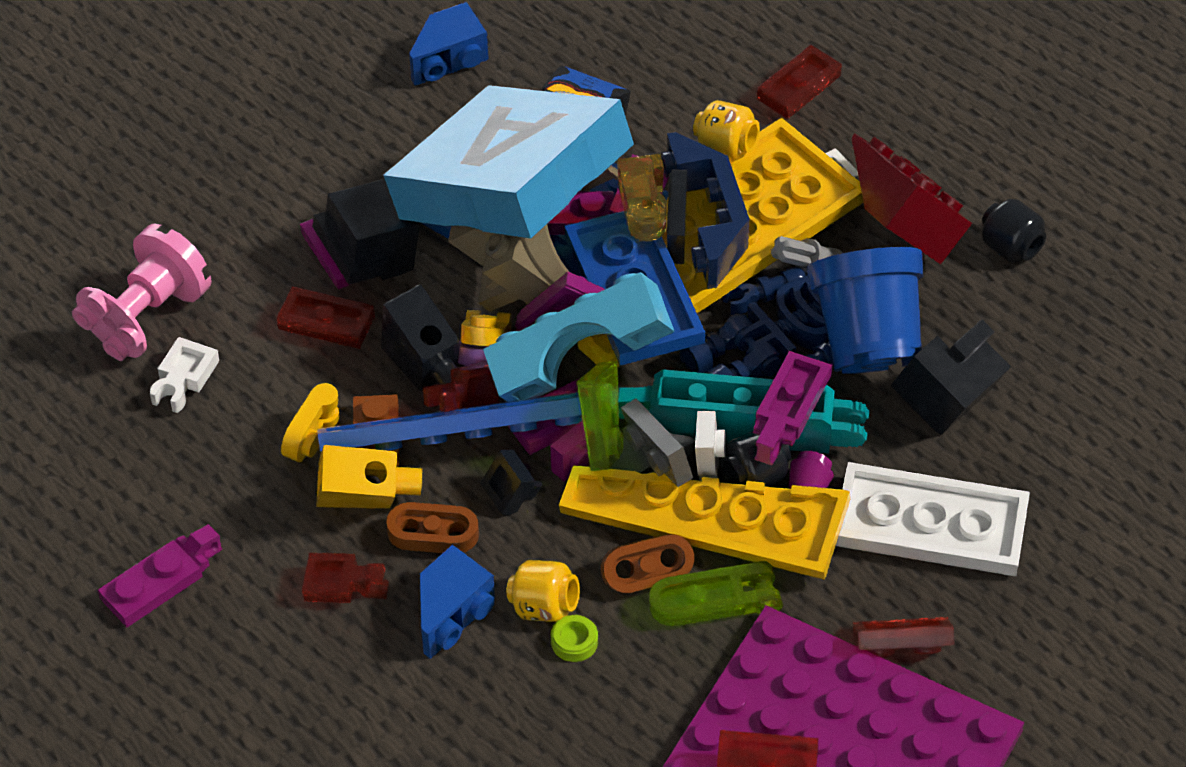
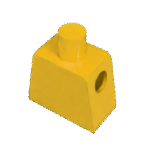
[316,445,422,508]

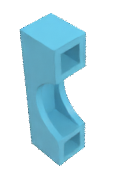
[483,272,675,402]

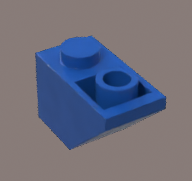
[409,2,489,86]
[420,545,495,659]

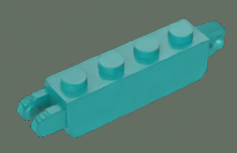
[617,370,869,454]

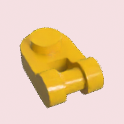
[460,310,512,346]
[281,383,339,462]

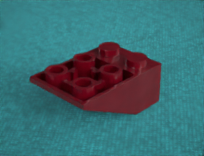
[851,133,972,264]

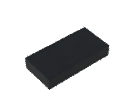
[667,170,687,264]

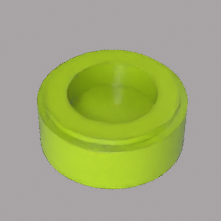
[551,615,598,662]

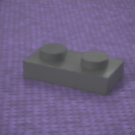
[621,398,693,487]

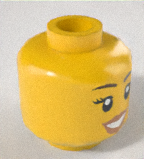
[693,100,760,160]
[506,560,580,622]

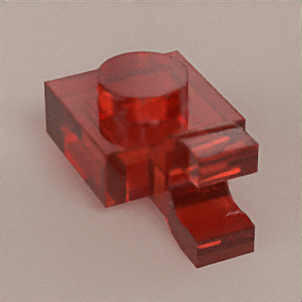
[423,361,500,412]
[302,552,389,603]

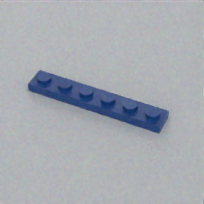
[317,391,592,452]

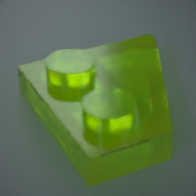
[577,361,623,471]

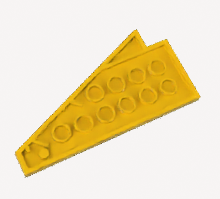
[578,118,863,374]

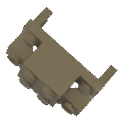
[448,165,620,312]

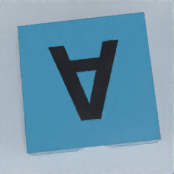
[383,85,634,239]

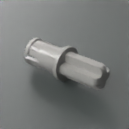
[771,236,843,273]

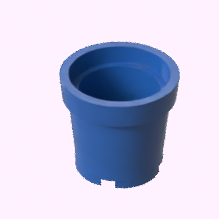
[807,247,923,374]

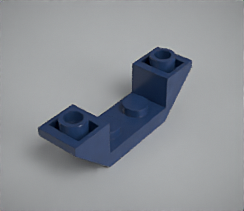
[661,132,749,289]

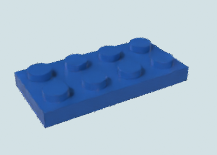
[564,205,705,366]

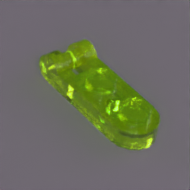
[650,561,783,626]

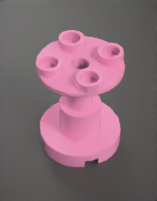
[72,224,212,361]

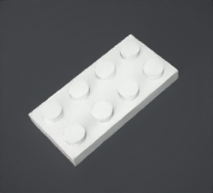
[836,462,1030,576]

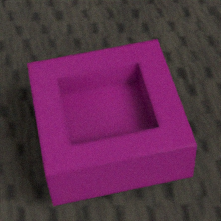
[550,420,596,481]

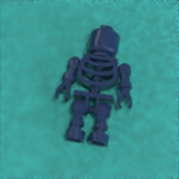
[679,267,833,378]

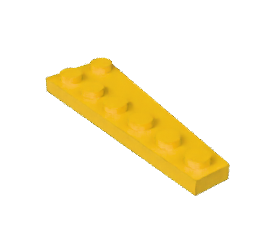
[559,465,850,580]

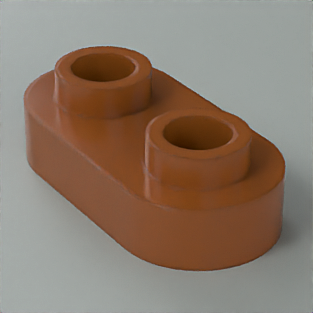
[386,502,479,553]
[601,534,694,593]

